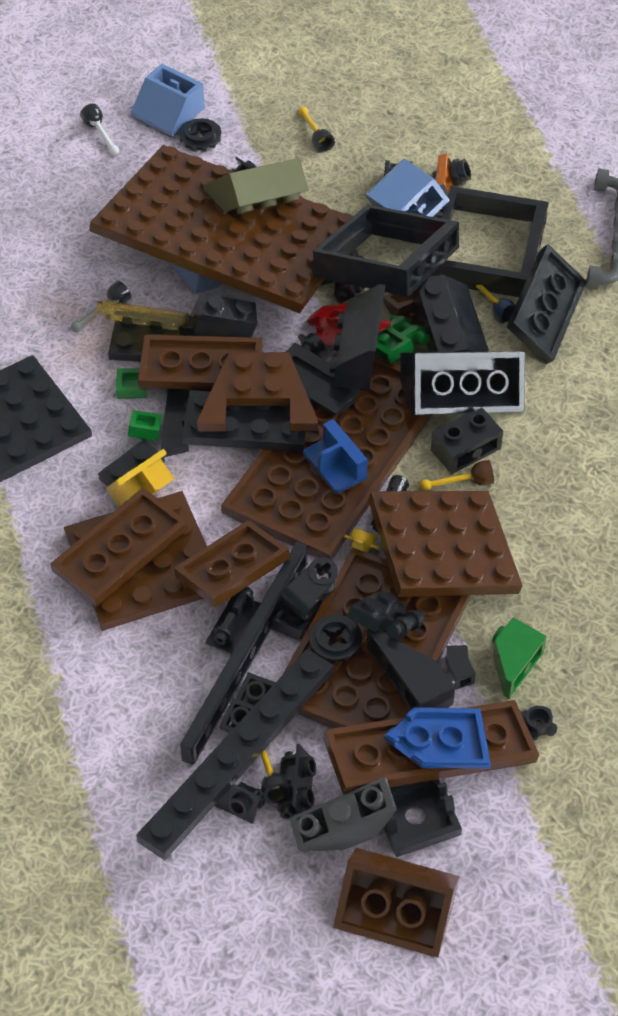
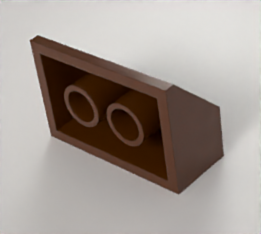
[333,847,460,958]

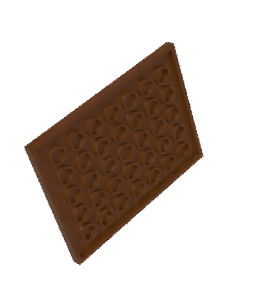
[89,145,353,314]

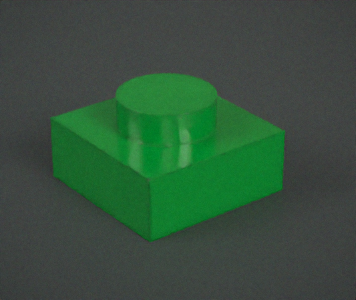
[116,368,147,399]
[128,410,162,441]

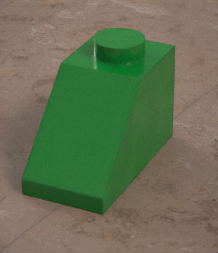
[492,617,547,699]

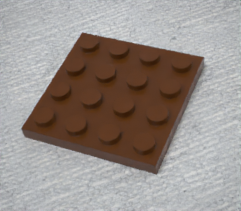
[64,491,207,631]
[368,491,523,597]

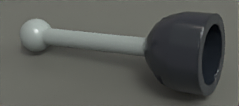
[71,280,132,332]

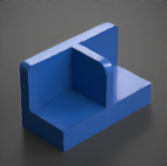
[303,419,368,494]

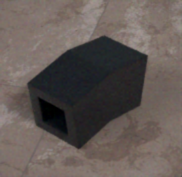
[446,645,476,690]

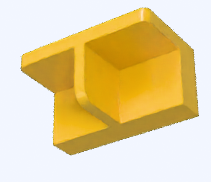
[105,449,174,507]

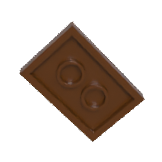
[174,520,290,608]

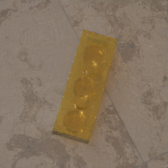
[96,300,189,330]

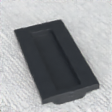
[286,343,363,417]

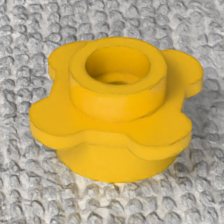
[344,528,380,553]

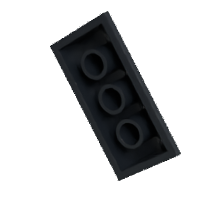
[400,351,525,415]

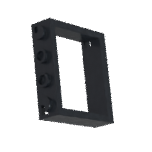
[428,186,549,297]
[311,204,459,297]

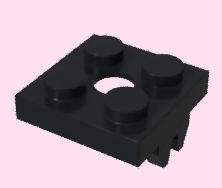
[383,779,462,857]

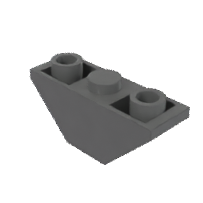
[290,777,397,851]

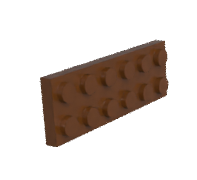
[323,700,539,795]

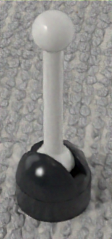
[80,103,119,156]

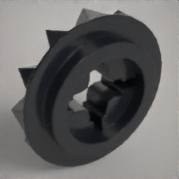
[179,118,222,152]
[309,615,362,663]

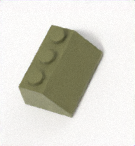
[203,158,309,215]

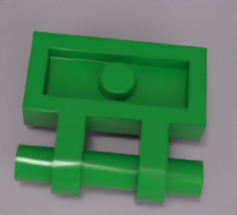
[375,314,430,364]

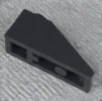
[367,629,456,710]

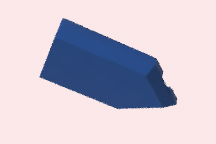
[384,707,491,769]

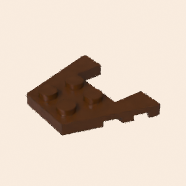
[197,352,318,431]

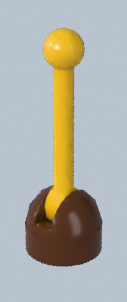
[419,460,494,491]

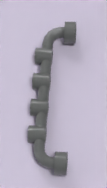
[586,168,618,289]

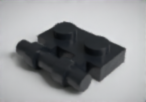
[347,591,426,638]

